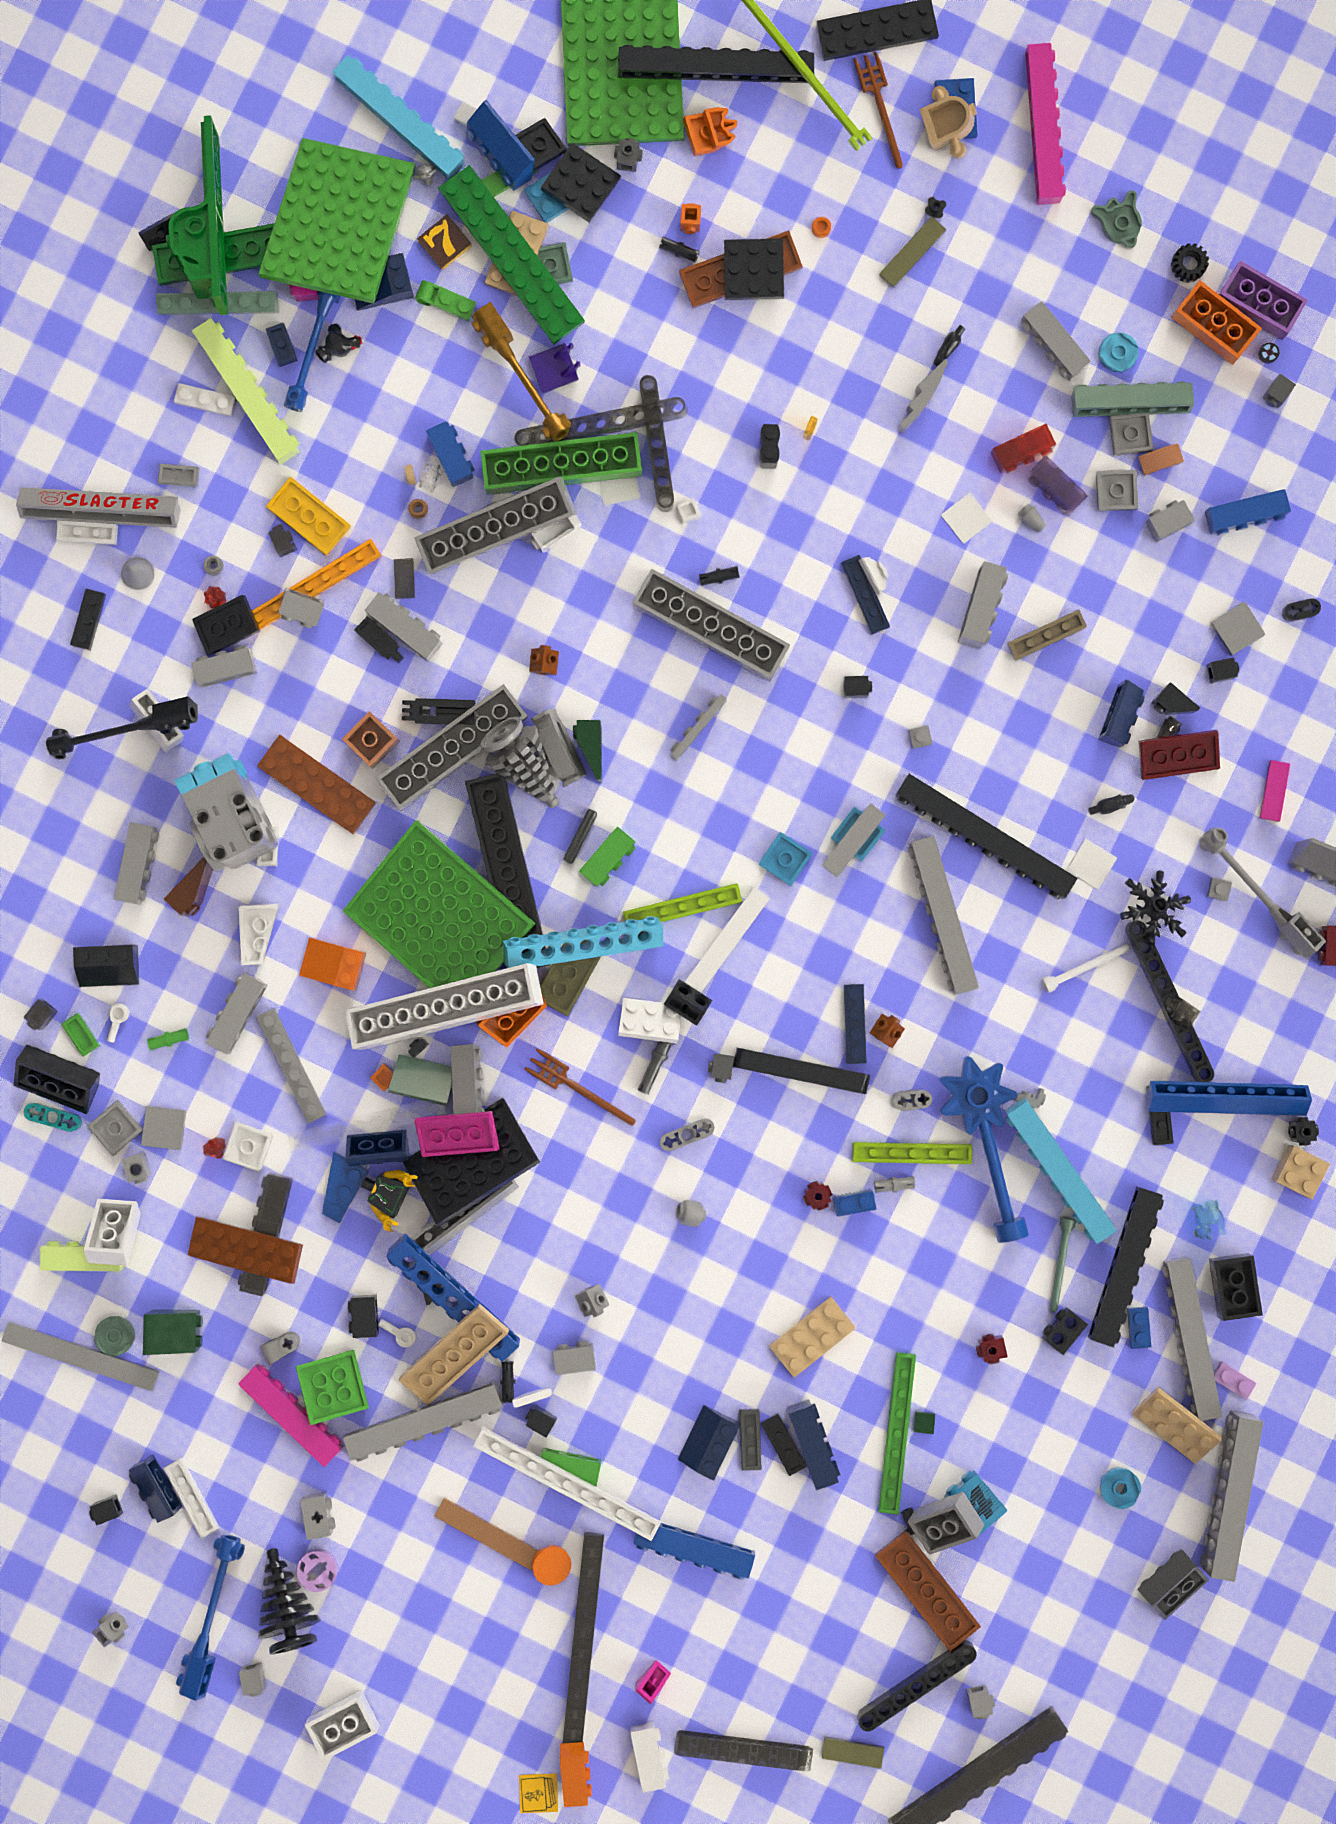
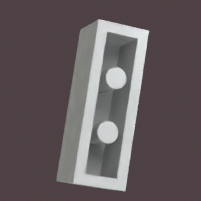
[191,646,258,688]

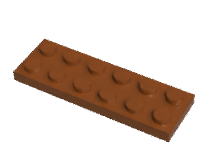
[679,230,803,309]
[257,734,376,835]
[187,1216,303,1284]
[875,1530,981,1652]

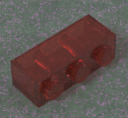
[990,423,1057,474]

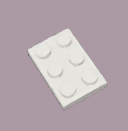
[618,998,681,1044]

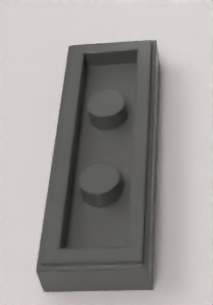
[739,1409,762,1471]

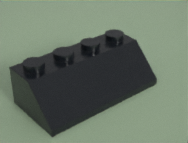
[13,1045,100,1114]

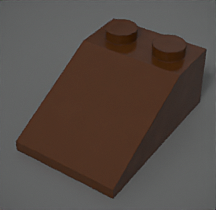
[164,857,213,917]

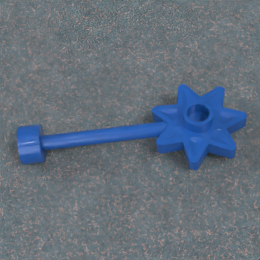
[940,1056,1029,1243]

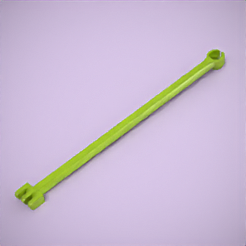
[741,0,872,151]

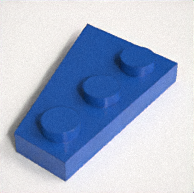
[934,78,978,139]
[322,1151,369,1223]

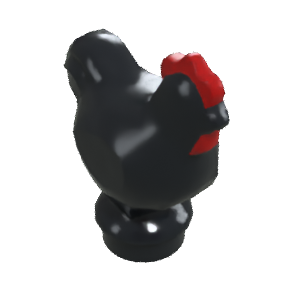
[315,324,363,364]

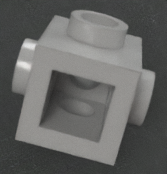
[574,1283,610,1317]
[92,1611,129,1647]

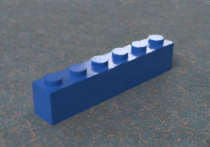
[633,1523,756,1580]

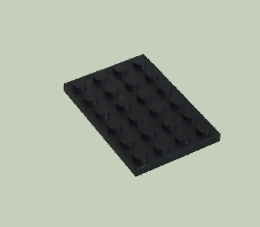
[403,1098,540,1227]

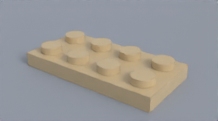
[484,210,549,297]
[769,1296,856,1378]
[1132,1387,1222,1464]

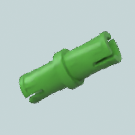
[147,1028,189,1051]

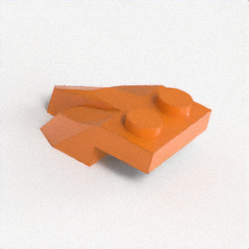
[683,107,737,156]

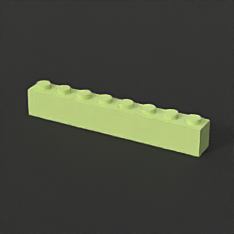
[191,318,300,464]

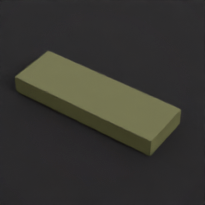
[821,1737,884,1769]

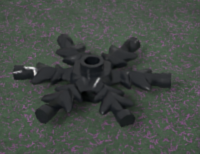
[1120,870,1191,945]

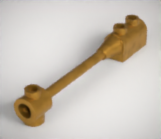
[471,302,572,441]

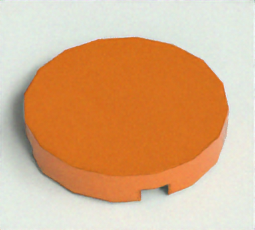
[531,1545,572,1586]

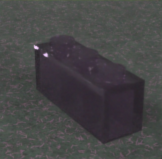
[1027,455,1088,517]

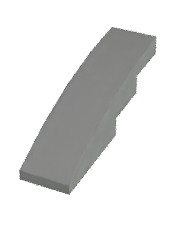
[897,359,948,434]

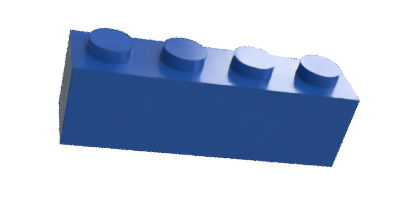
[1205,489,1291,536]

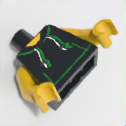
[361,1169,418,1232]

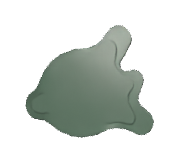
[1090,190,1142,249]

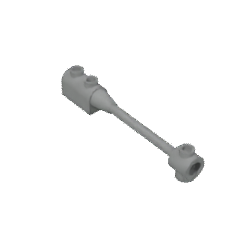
[1199,827,1326,958]

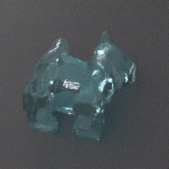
[1191,1200,1227,1240]

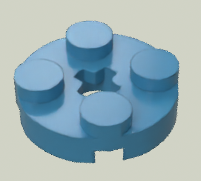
[1100,1467,1141,1509]

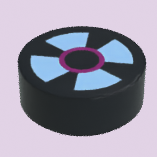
[1258,343,1280,364]

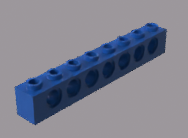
[386,1233,520,1362]

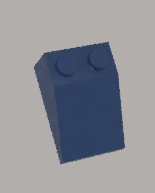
[354,253,414,311]

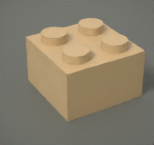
[1271,1144,1330,1200]

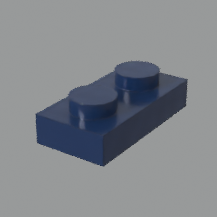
[265,322,298,367]

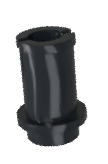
[901,1507,915,1535]

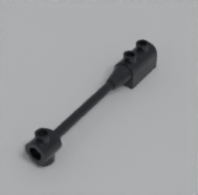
[46,696,198,760]

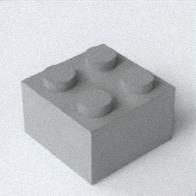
[278,588,324,629]

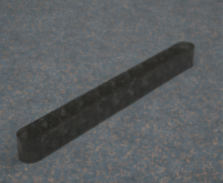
[562,1532,604,1743]

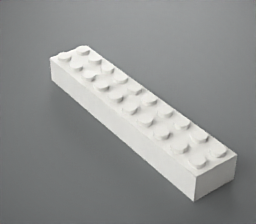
[345,963,543,1050]

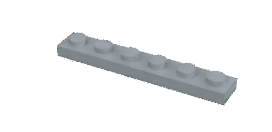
[256,1008,327,1124]

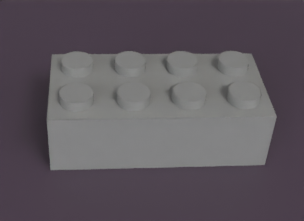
[957,561,1009,649]

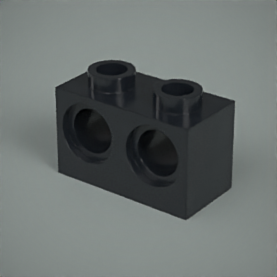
[663,979,712,1026]
[1041,1307,1088,1355]

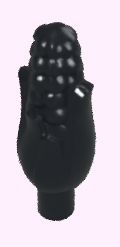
[933,325,966,366]
[1088,794,1135,815]

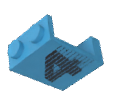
[944,1470,1008,1535]

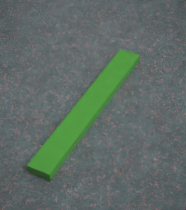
[878,1352,916,1515]

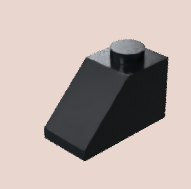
[1151,682,1200,715]

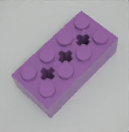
[1219,260,1308,340]

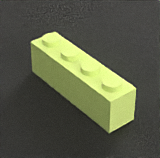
[40,1241,125,1272]

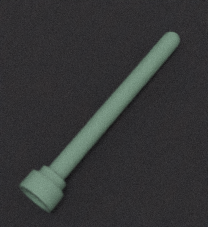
[1050,1217,1076,1313]

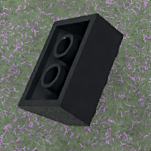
[73,945,139,987]

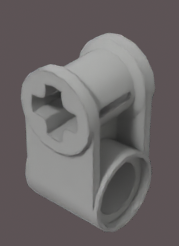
[260,1331,300,1364]

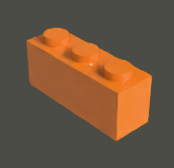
[560,1742,592,1807]

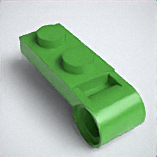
[415,280,476,322]

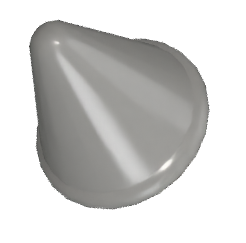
[121,557,154,590]

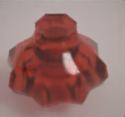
[203,586,227,609]
[203,1137,226,1159]

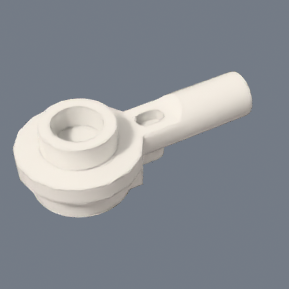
[107,1003,129,1043]
[378,1319,416,1347]

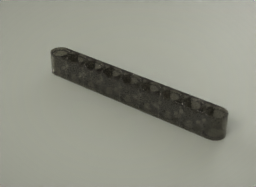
[514,397,688,446]

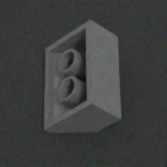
[1137,1549,1209,1620]

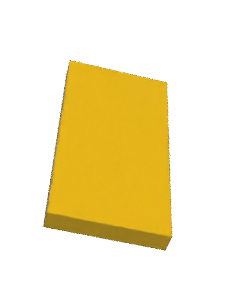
[265,476,352,556]

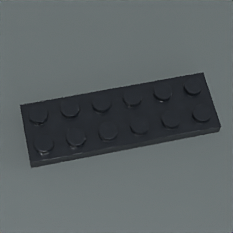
[816,0,939,61]

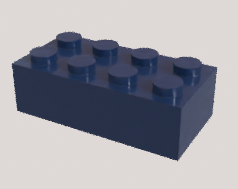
[787,1399,841,1491]

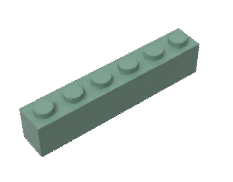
[156,291,279,315]
[1071,381,1194,417]

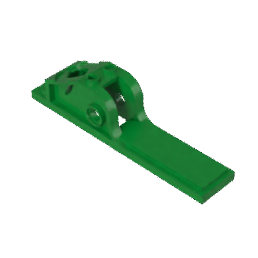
[166,115,228,315]

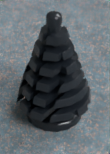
[258,1548,321,1655]

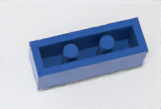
[426,421,475,487]

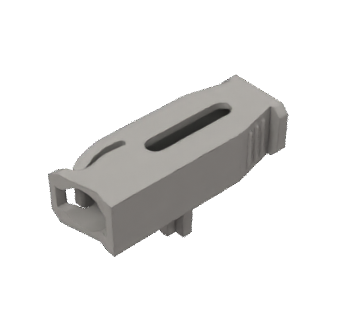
[531,709,587,787]

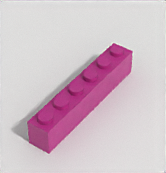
[238,1364,343,1467]

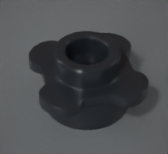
[925,197,947,218]

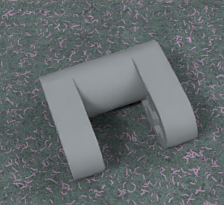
[891,1089,932,1111]

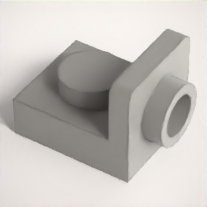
[1013,1088,1046,1108]

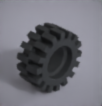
[1171,243,1209,283]

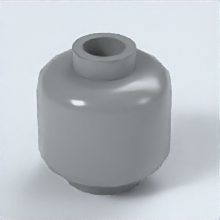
[675,1200,706,1227]

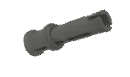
[637,1041,675,1095]

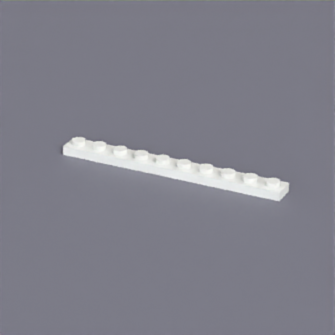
[473,1427,661,1541]

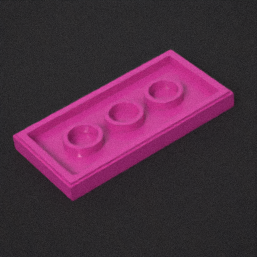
[414,1111,500,1157]

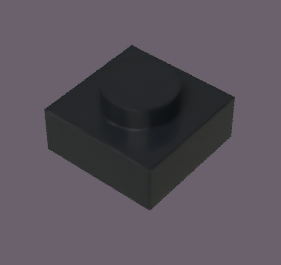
[408,1038,429,1058]

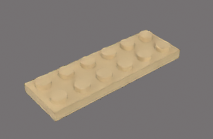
[398,1304,509,1406]

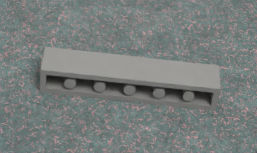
[411,1180,519,1255]

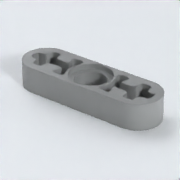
[660,1118,715,1151]

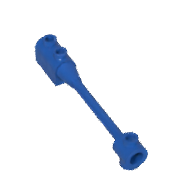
[283,291,341,412]
[176,1534,245,1701]

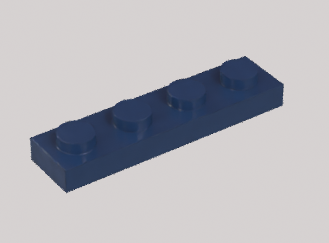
[843,984,867,1064]

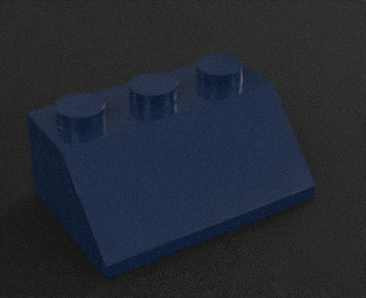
[1098,679,1145,748]
[345,1130,409,1166]
[678,1404,740,1481]
[128,1454,182,1523]

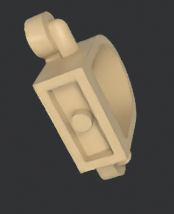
[919,86,977,159]

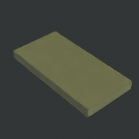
[540,940,601,1017]

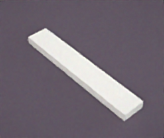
[685,887,770,992]

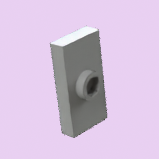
[158,463,200,488]

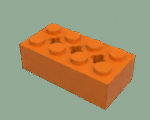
[1171,280,1262,365]

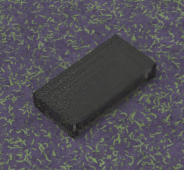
[394,558,415,599]

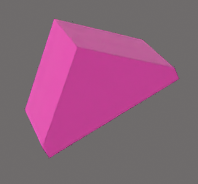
[635,1660,671,1704]

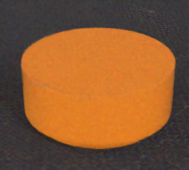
[811,217,831,238]

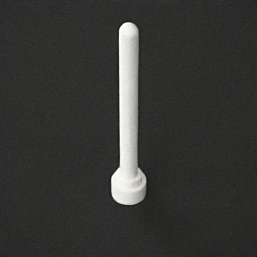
[1041,944,1131,993]

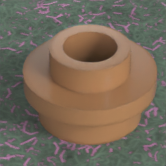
[408,499,428,519]

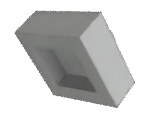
[908,725,933,749]
[1207,877,1232,901]

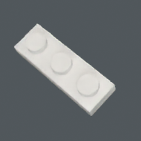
[174,383,237,417]
[56,521,118,545]

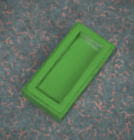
[61,1013,101,1057]

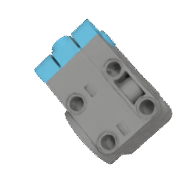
[175,753,278,872]

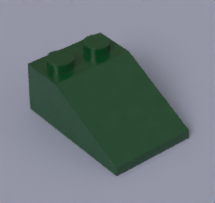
[573,720,602,783]

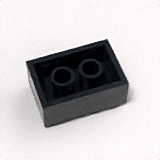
[1209,1253,1263,1321]

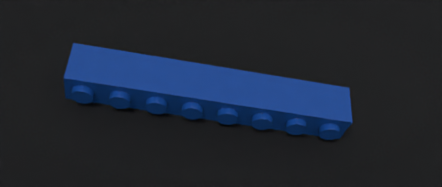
[1146,1081,1312,1116]

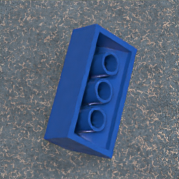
[466,100,534,191]

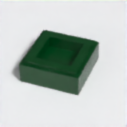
[913,1411,935,1434]

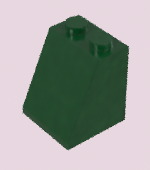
[143,1309,203,1355]

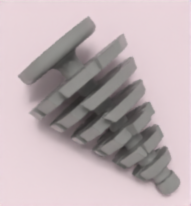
[481,716,559,808]

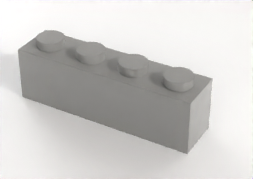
[1021,301,1091,381]
[364,592,443,661]
[113,822,159,905]
[206,973,268,1054]
[451,1044,485,1114]

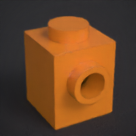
[680,203,701,234]

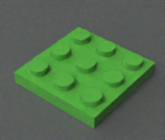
[295,1350,369,1425]

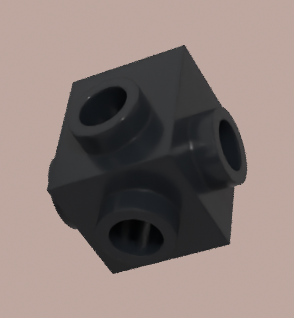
[1288,1117,1319,1146]

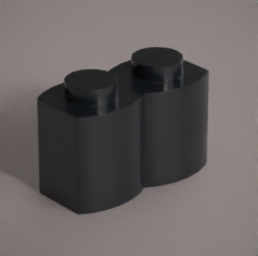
[759,424,780,469]

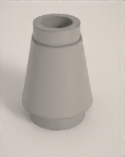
[1017,503,1046,533]

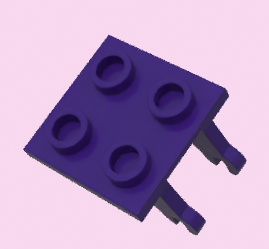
[529,343,581,394]

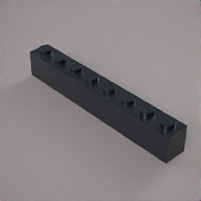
[1088,1186,1164,1348]

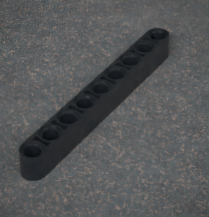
[1125,920,1215,1082]

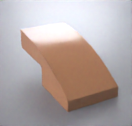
[1138,443,1184,476]

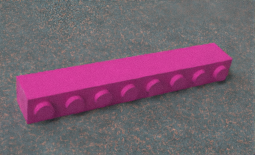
[1025,43,1066,205]

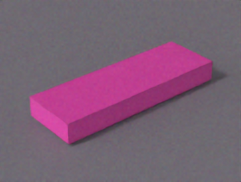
[1259,760,1291,822]

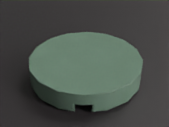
[94,1316,135,1356]

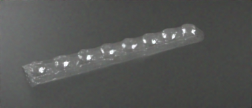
[287,1100,447,1153]

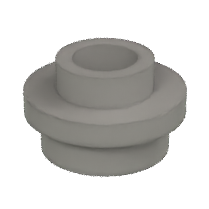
[203,555,224,575]

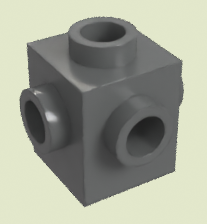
[614,138,643,172]

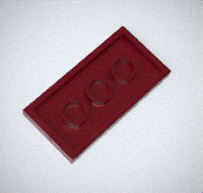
[1138,729,1221,780]

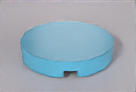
[1099,332,1139,373]

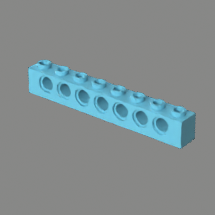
[503,916,664,968]

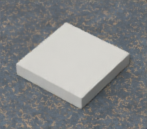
[222,1121,274,1172]

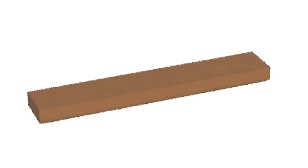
[434,1497,538,1571]

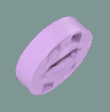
[297,1549,338,1592]

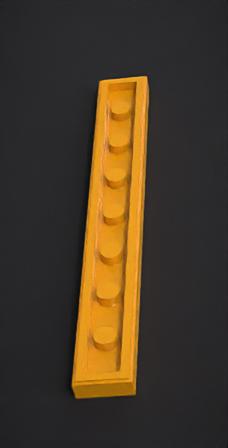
[252,539,382,630]

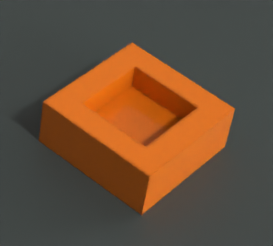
[370,1063,393,1092]

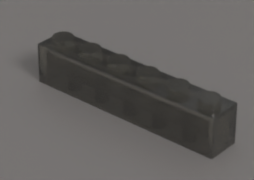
[238,1172,293,1296]

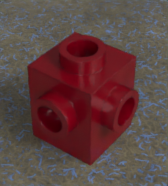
[803,1181,833,1211]
[976,1334,1008,1364]

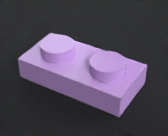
[1214,1361,1257,1400]

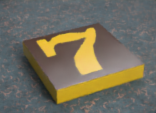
[417,214,472,270]

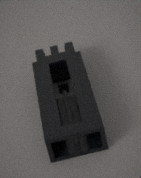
[401,698,475,725]

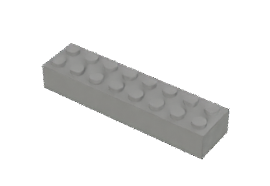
[414,477,577,575]
[632,568,790,682]
[376,684,528,811]
[1200,1410,1263,1582]

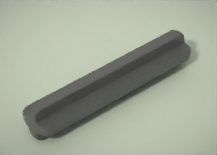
[563,809,597,864]

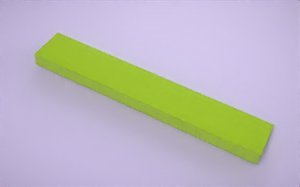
[623,883,742,923]
[852,1142,972,1164]

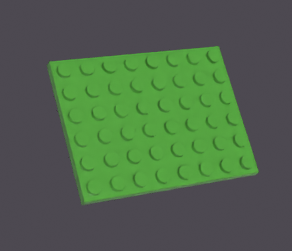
[561,0,684,146]
[258,138,416,304]
[343,820,536,988]

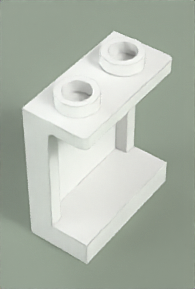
[530,515,582,553]

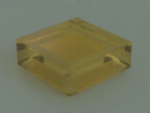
[803,415,818,441]

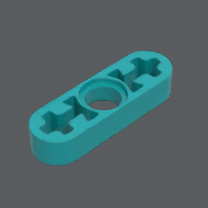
[23,1103,82,1132]

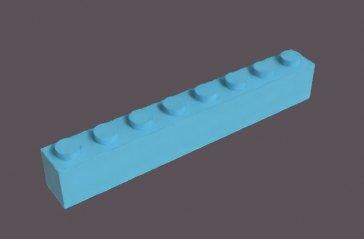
[332,55,465,180]
[1005,1097,1117,1244]

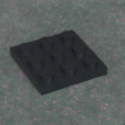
[540,143,621,223]
[724,238,784,300]

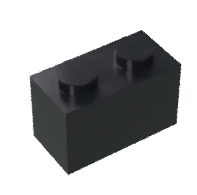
[348,1294,379,1338]

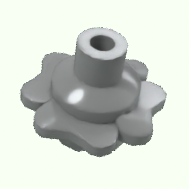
[414,164,437,185]

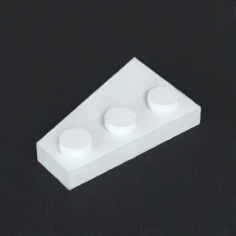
[239,904,279,965]

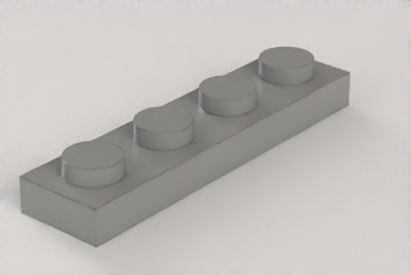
[670,694,727,762]

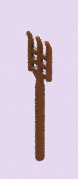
[853,52,903,169]
[524,1049,636,1126]

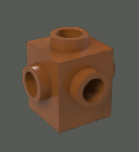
[529,645,559,675]
[869,1014,905,1048]

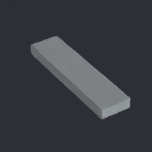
[821,803,886,877]

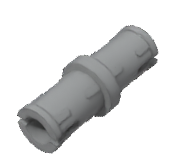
[874,1176,915,1193]

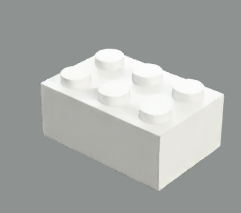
[84,1199,141,1266]
[305,1690,380,1761]

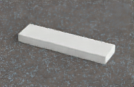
[163,1457,220,1539]

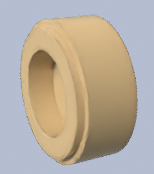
[404,464,416,485]

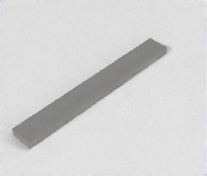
[1,1321,160,1391]

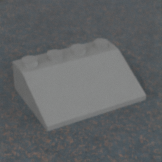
[1288,838,1336,887]

